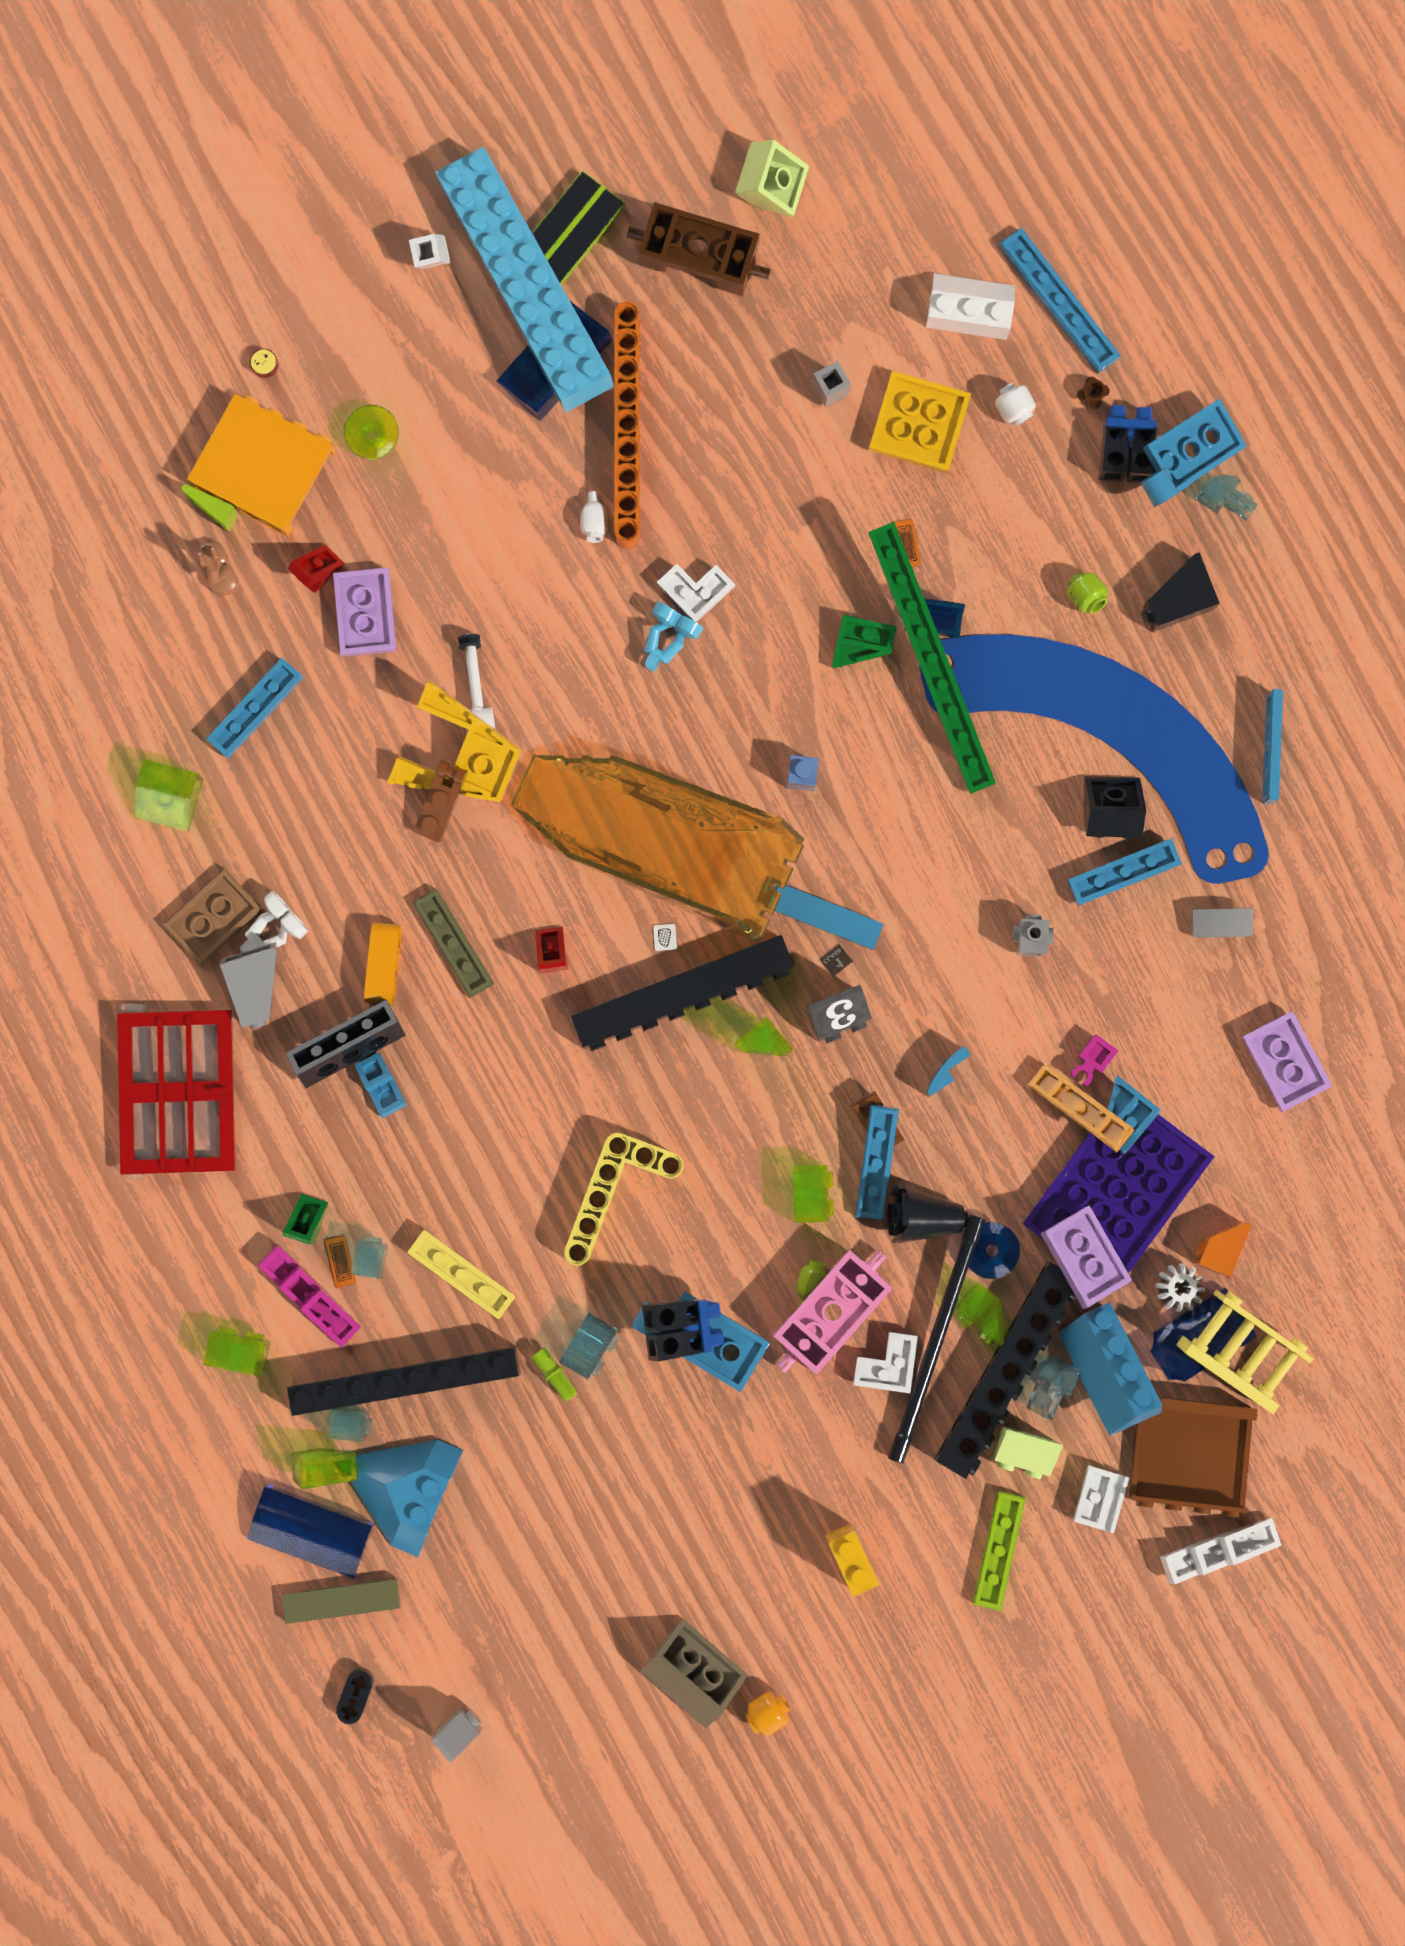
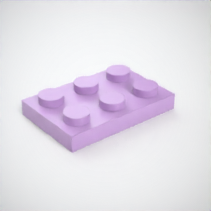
[333,568,397,657]
[1241,1011,1332,1112]
[1040,1205,1132,1309]

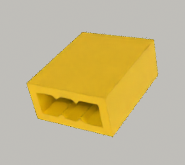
[825,1523,879,1597]

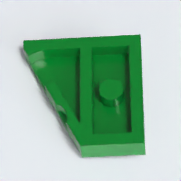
[831,615,897,669]

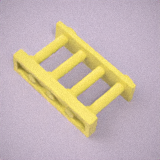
[1176,1289,1313,1414]

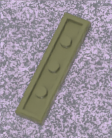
[413,888,495,999]
[282,1578,401,1624]

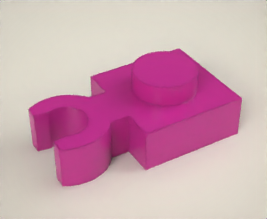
[1070,1034,1118,1086]

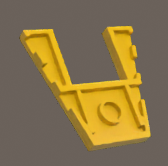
[387,680,522,802]

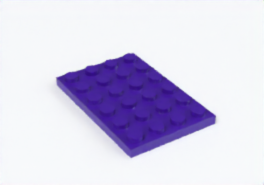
[1021,1108,1215,1293]

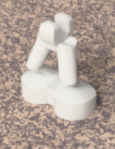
[240,891,309,952]

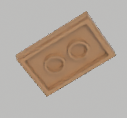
[162,868,264,967]

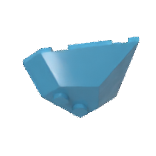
[336,1439,464,1557]

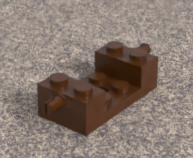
[627,202,771,297]

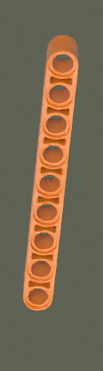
[614,301,640,549]

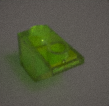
[955,1282,1004,1346]

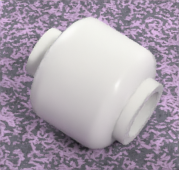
[995,383,1036,426]

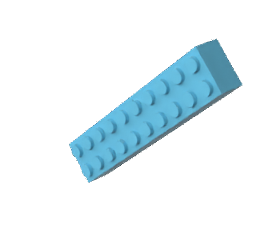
[435,146,614,413]

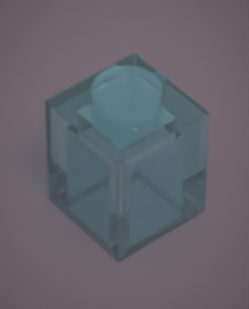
[351,1235,388,1279]
[328,1408,373,1442]

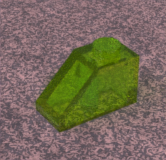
[291,1448,358,1489]

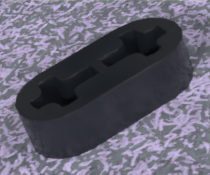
[336,1668,374,1724]

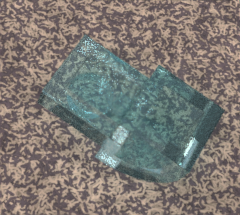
[1195,475,1258,520]
[1026,1357,1081,1420]

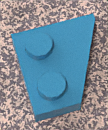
[1108,1076,1161,1155]

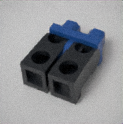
[1098,405,1157,483]
[642,1299,724,1362]

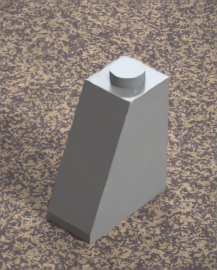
[220,942,278,1029]

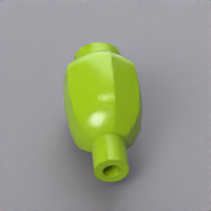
[797,1259,828,1307]

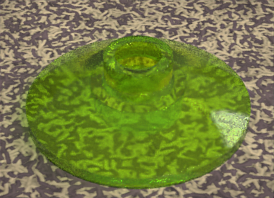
[344,405,399,460]

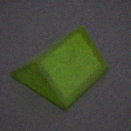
[734,1017,792,1057]

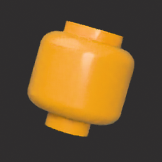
[746,1691,791,1736]

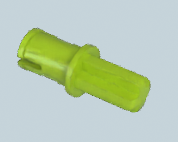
[531,1347,577,1401]

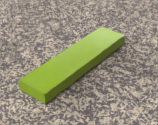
[972,1490,1026,1611]

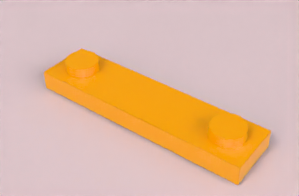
[1027,1063,1134,1152]

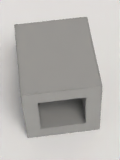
[812,361,851,407]

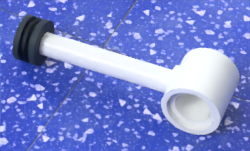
[458,633,496,733]

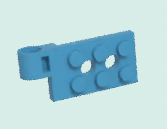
[1140,399,1247,507]
[631,1291,770,1392]

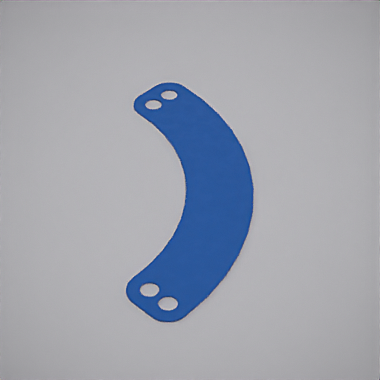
[919,634,1269,884]

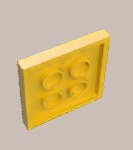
[868,370,971,474]

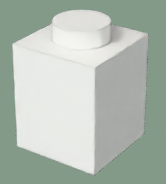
[409,234,451,269]

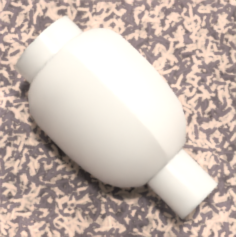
[580,491,608,543]

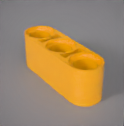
[364,922,402,1006]

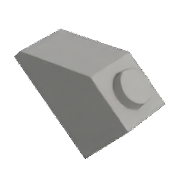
[431,1707,482,1763]

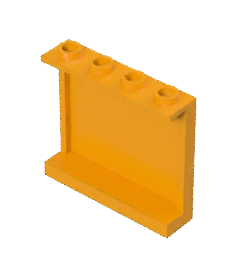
[187,394,336,537]

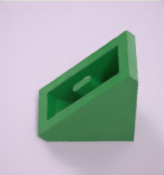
[282,1194,328,1245]

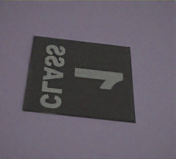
[820,944,853,977]

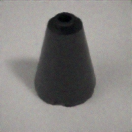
[887,1186,969,1243]

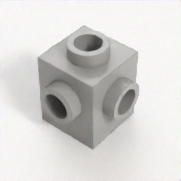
[1012,914,1054,957]

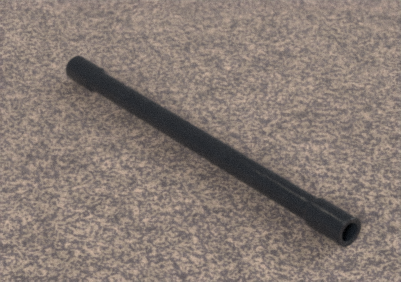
[888,1214,986,1464]

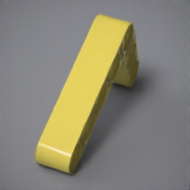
[564,1133,684,1266]

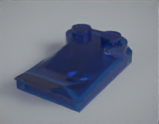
[1150,1287,1256,1382]

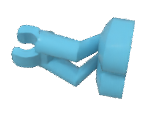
[644,601,704,672]

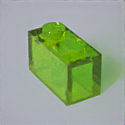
[792,1165,834,1223]
[203,1326,271,1377]

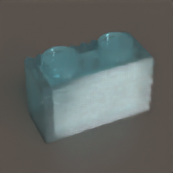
[559,1312,619,1380]

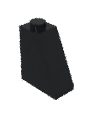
[1142,552,1220,632]

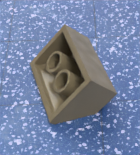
[640,1618,748,1728]

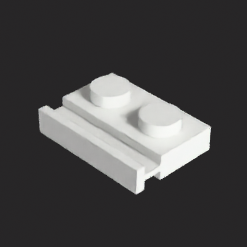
[1072,1465,1129,1533]

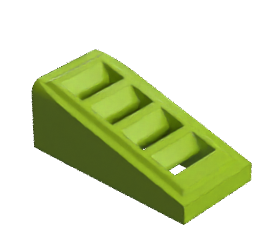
[181,484,238,532]

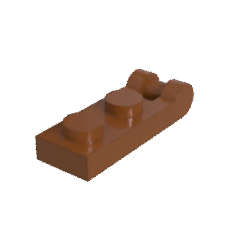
[413,760,468,843]

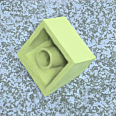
[735,140,809,217]
[991,1426,1063,1479]

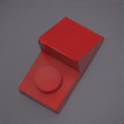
[287,544,345,593]

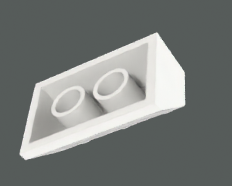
[926,273,1015,340]

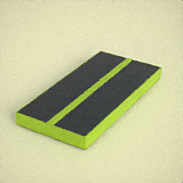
[532,170,626,286]

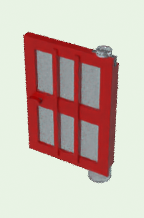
[117,1004,236,1180]

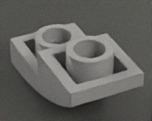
[1193,908,1253,938]

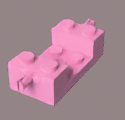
[773,1250,893,1375]

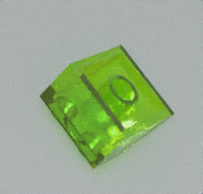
[134,759,204,832]

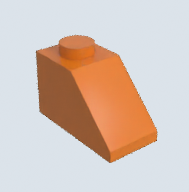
[1193,1222,1252,1277]

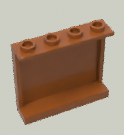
[1129,1397,1258,1517]

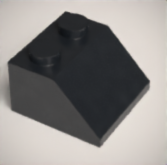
[1084,776,1147,839]

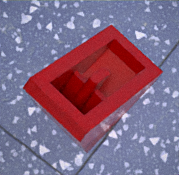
[535,927,569,974]

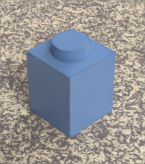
[787,755,819,791]

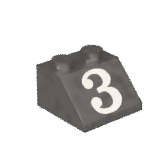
[805,985,872,1044]

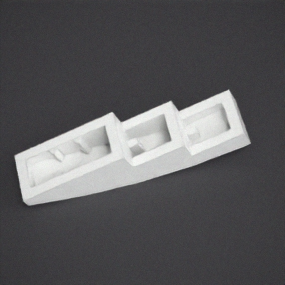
[1160,1518,1282,1585]

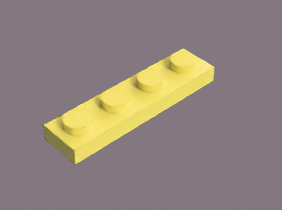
[407,1229,516,1320]

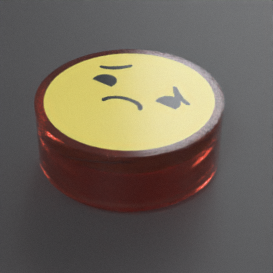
[250,348,279,378]

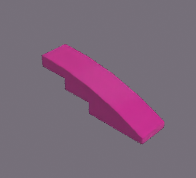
[257,1244,361,1347]

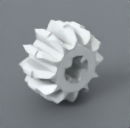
[1155,1263,1205,1312]

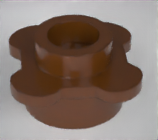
[1077,377,1110,409]

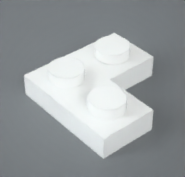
[657,564,735,623]
[853,1332,918,1393]

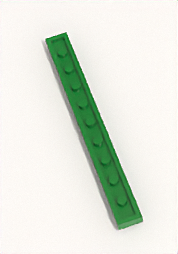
[868,522,996,794]

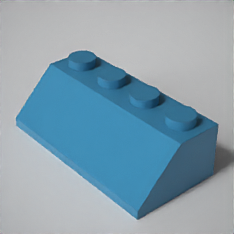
[1058,1302,1162,1436]

